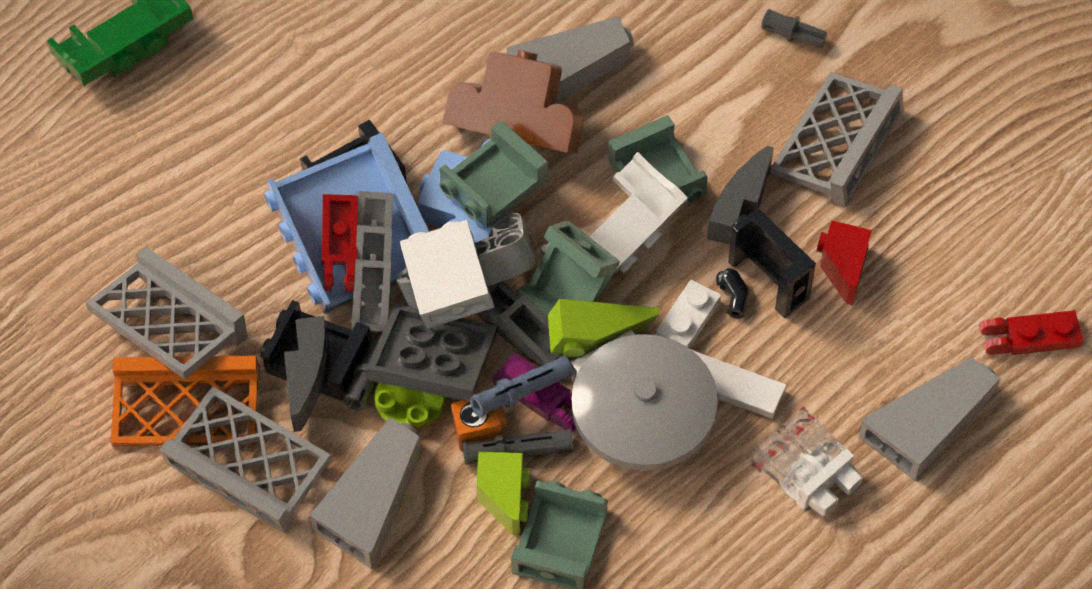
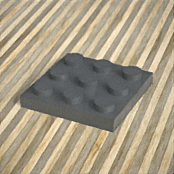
[366,304,497,402]

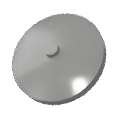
[572,334,718,471]

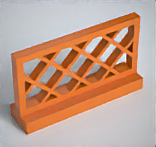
[111,356,260,447]

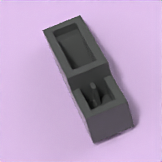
[707,146,774,245]
[476,281,563,366]
[284,316,328,432]

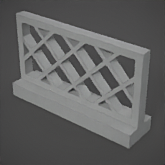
[770,72,904,207]
[86,247,248,379]
[160,386,332,533]

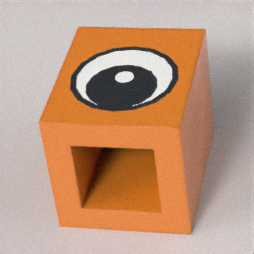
[451,401,507,451]

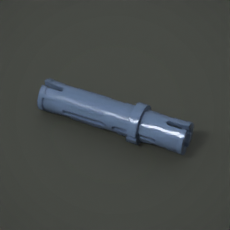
[470,356,573,418]

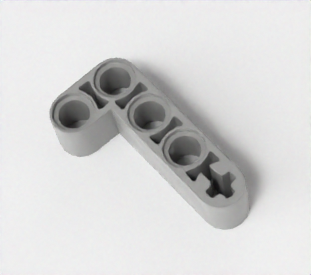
[396,213,536,309]

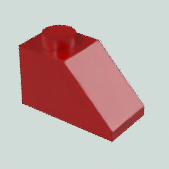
[816,220,872,305]

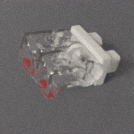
[751,406,863,517]

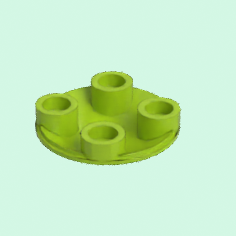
[374,382,446,429]

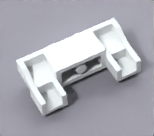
[540,152,688,276]

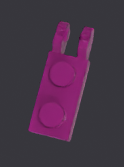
[492,352,576,432]

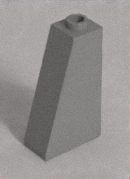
[506,16,634,104]
[858,357,1000,481]
[310,418,421,569]

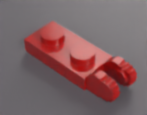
[321,194,358,292]
[979,310,1084,355]

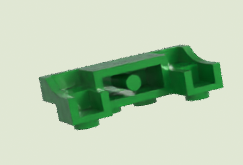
[47,0,193,86]

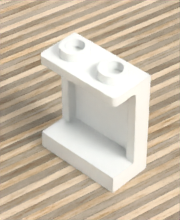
[399,220,494,329]

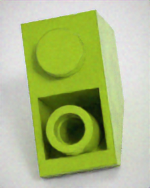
[477,452,530,535]

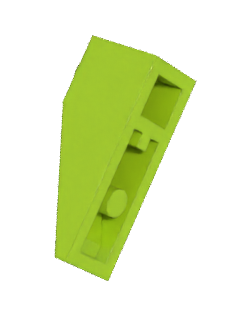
[548,299,660,358]

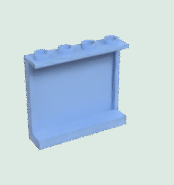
[264,132,429,312]

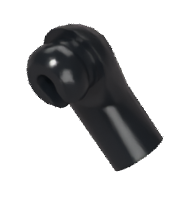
[715,268,749,318]

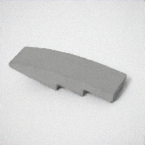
[352,191,393,332]

